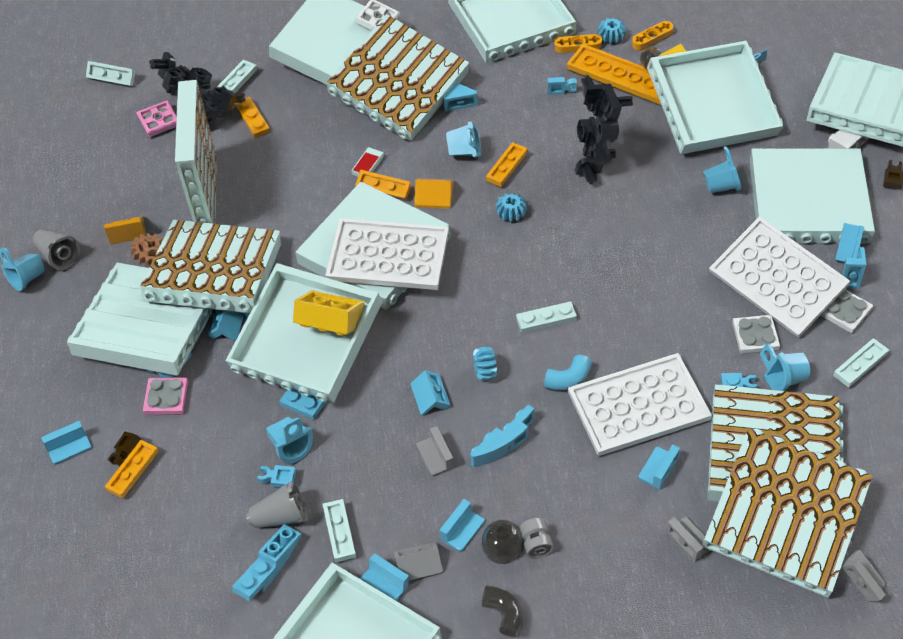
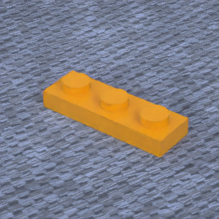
[234,97,271,139]
[486,142,528,187]
[355,170,411,200]
[105,440,159,499]

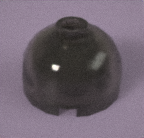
[482,520,524,564]

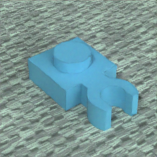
[547,77,577,95]
[721,373,757,389]
[257,465,296,488]

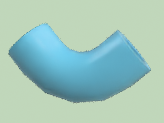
[544,355,592,390]

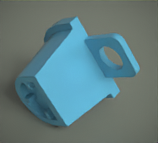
[446,121,481,158]
[703,146,741,193]
[0,248,44,291]
[760,344,810,391]
[266,417,313,464]

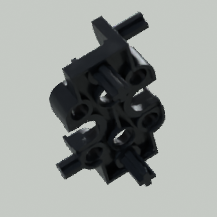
[149,52,246,131]
[575,75,633,184]

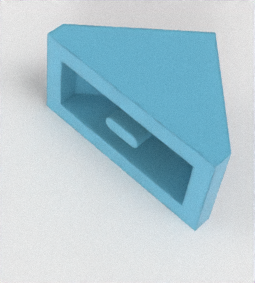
[443,82,478,111]

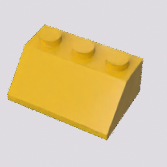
[293,290,365,335]

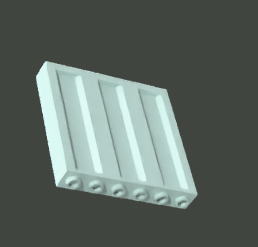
[806,52,903,146]
[67,263,214,376]

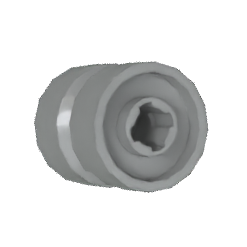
[519,518,554,558]

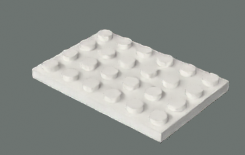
[709,216,850,338]
[325,218,449,290]
[568,353,712,456]

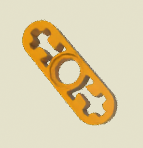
[632,21,673,50]
[554,34,602,53]

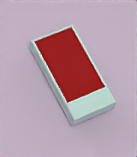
[351,147,384,177]

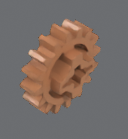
[130,233,164,267]

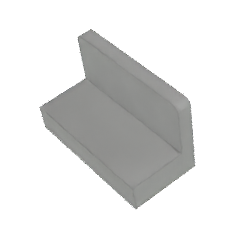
[416,426,454,477]
[666,517,711,562]
[394,542,443,581]
[841,550,886,601]

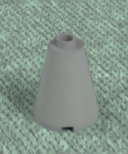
[33,229,80,270]
[246,481,308,528]

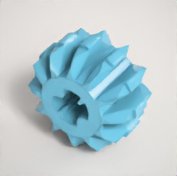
[598,18,626,44]
[496,192,527,222]
[473,346,497,380]

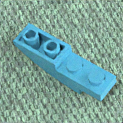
[470,405,535,467]
[232,524,301,602]

